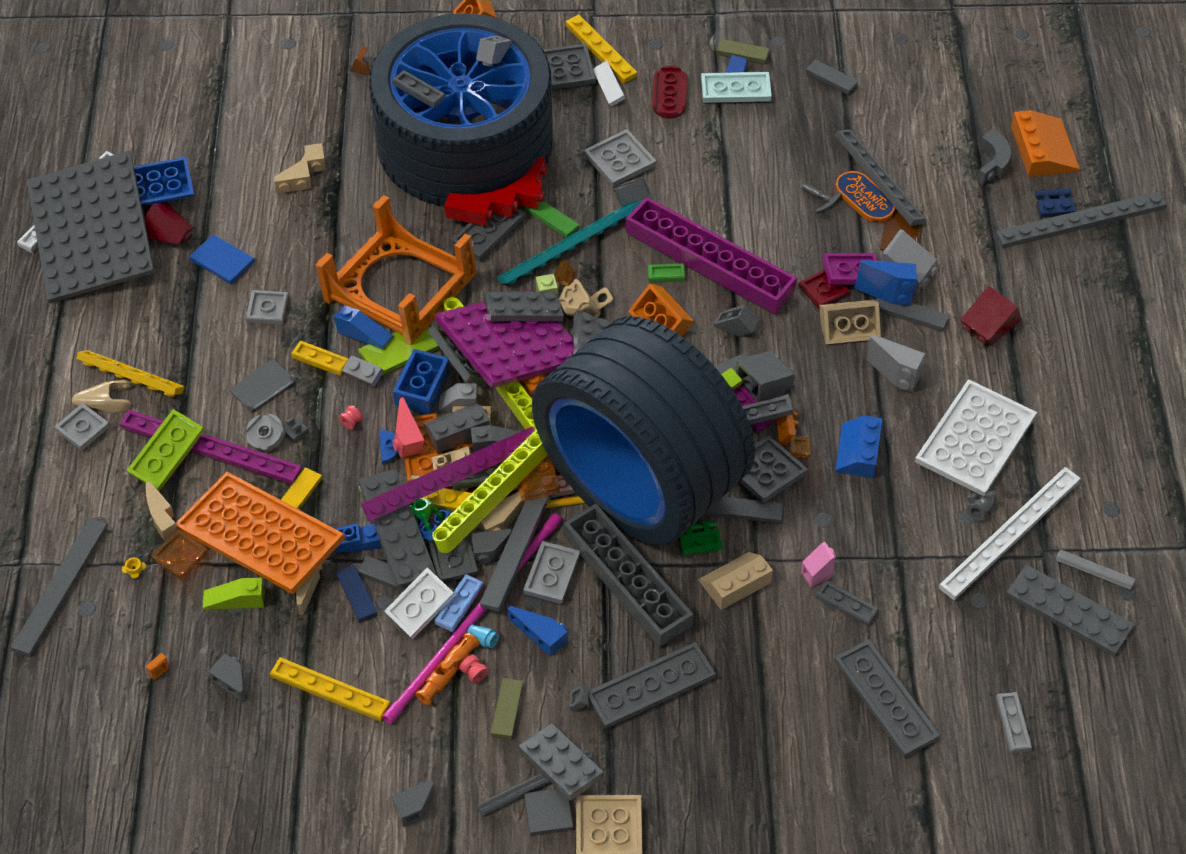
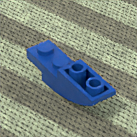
[333,523,382,552]

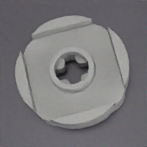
[246,414,286,453]

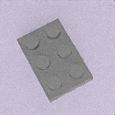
[523,541,580,604]

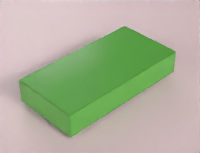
[648,263,685,283]

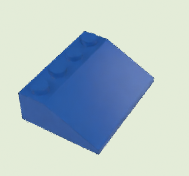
[134,157,194,206]

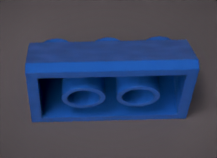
[835,415,883,478]

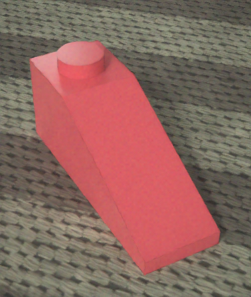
[392,398,424,458]

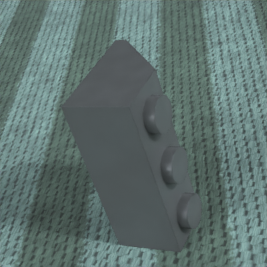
[423,403,490,454]

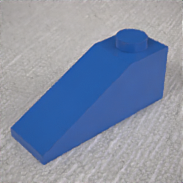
[334,305,393,349]
[507,606,568,657]

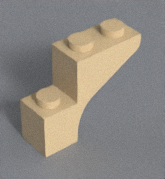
[274,143,326,194]

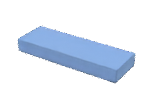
[435,574,484,632]

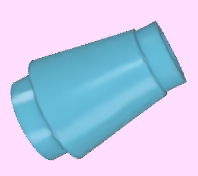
[467,625,499,649]

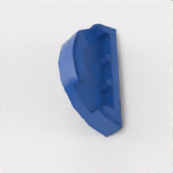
[380,430,399,465]

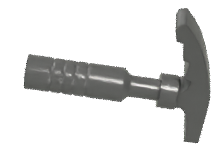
[801,183,842,214]

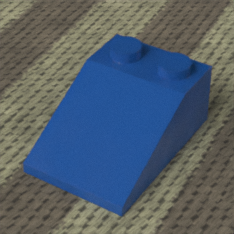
[855,260,917,305]

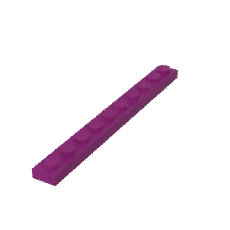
[120,410,302,484]
[361,426,535,522]

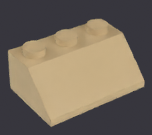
[819,300,881,344]
[699,552,773,610]

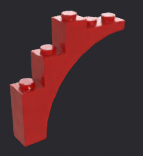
[444,157,547,226]

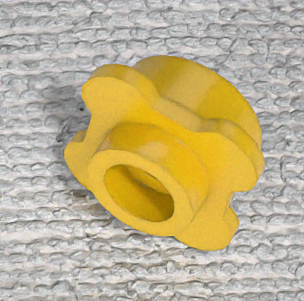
[122,557,146,579]

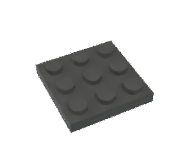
[543,44,596,90]
[740,436,808,503]

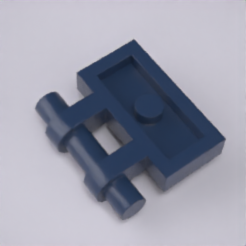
[1035,187,1076,218]

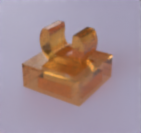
[554,260,576,286]
[790,436,810,458]

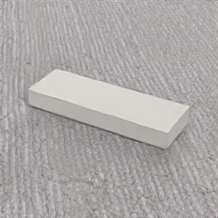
[593,61,626,107]

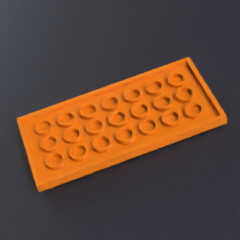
[176,472,345,594]

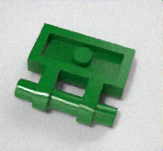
[679,520,723,556]

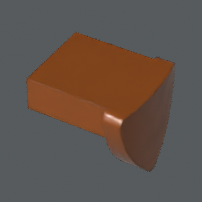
[351,46,371,74]

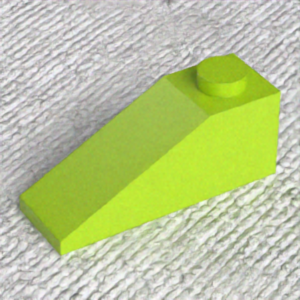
[203,578,265,610]

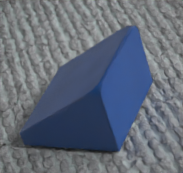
[726,55,747,73]

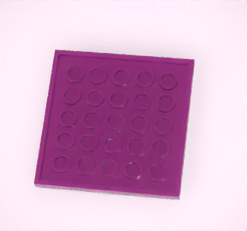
[435,290,574,389]

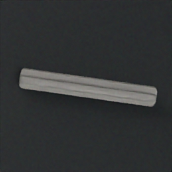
[1056,550,1135,589]

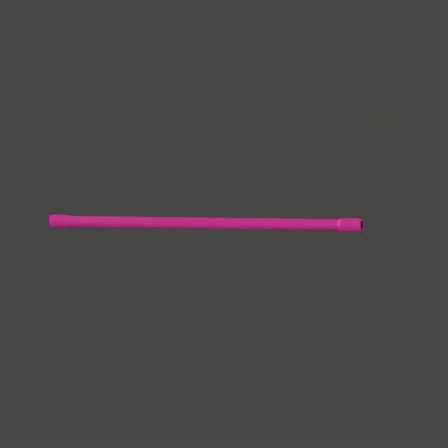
[382,513,562,724]

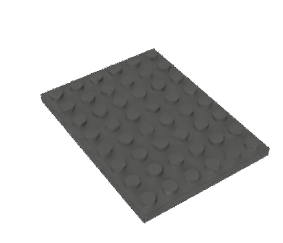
[27,151,155,303]

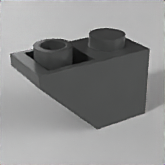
[392,779,435,827]

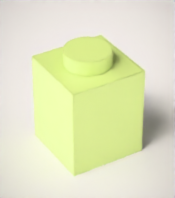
[536,274,558,296]

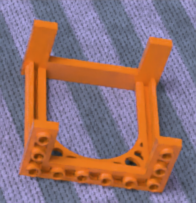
[315,195,477,345]

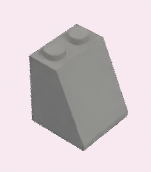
[882,229,937,294]

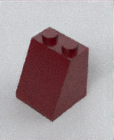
[960,286,1022,346]

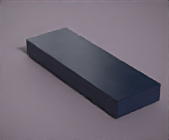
[336,565,377,623]

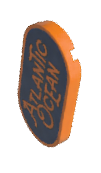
[836,171,895,223]

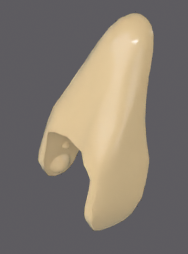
[72,380,131,413]

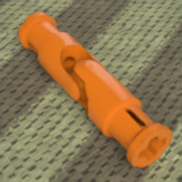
[415,633,480,705]

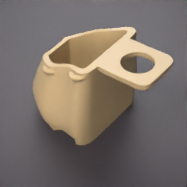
[559,279,613,318]

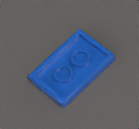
[189,234,255,285]

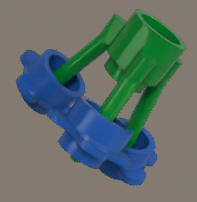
[411,499,453,541]

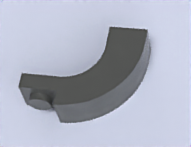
[977,128,1011,185]

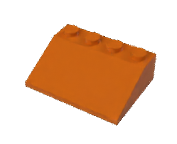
[1011,110,1080,177]

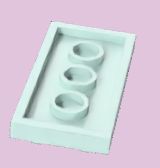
[701,72,772,103]

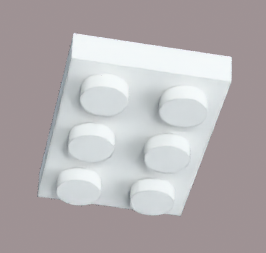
[385,568,456,639]

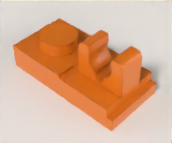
[776,411,799,446]

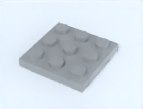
[584,129,657,187]

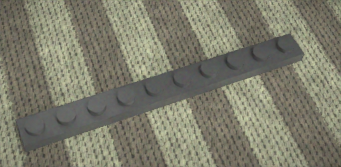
[995,192,1167,249]

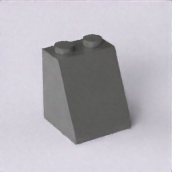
[736,351,795,402]

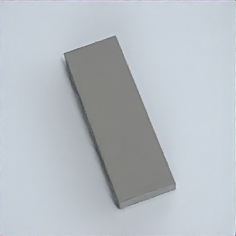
[996,692,1032,754]

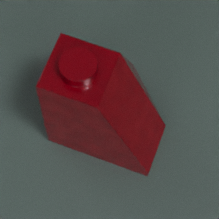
[144,202,194,244]

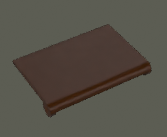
[880,210,923,250]

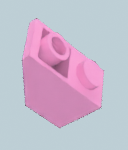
[801,542,836,587]

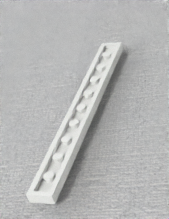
[939,467,1081,600]

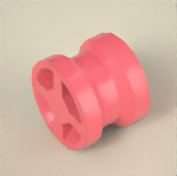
[339,406,363,430]

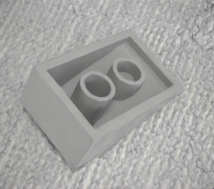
[866,334,925,393]

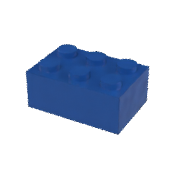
[393,349,450,414]

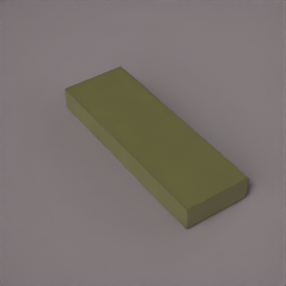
[717,39,770,64]
[491,678,523,739]

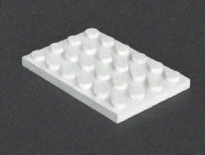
[915,379,1037,496]

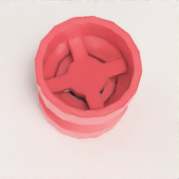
[460,655,489,684]

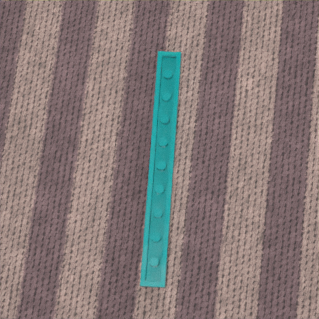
[497,196,651,285]

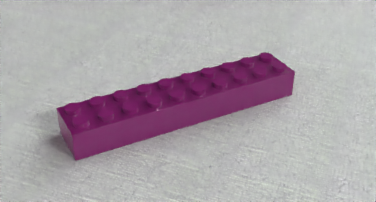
[626,197,797,314]

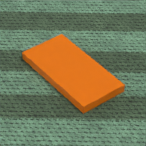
[404,413,443,482]

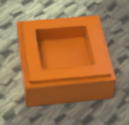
[146,653,169,680]

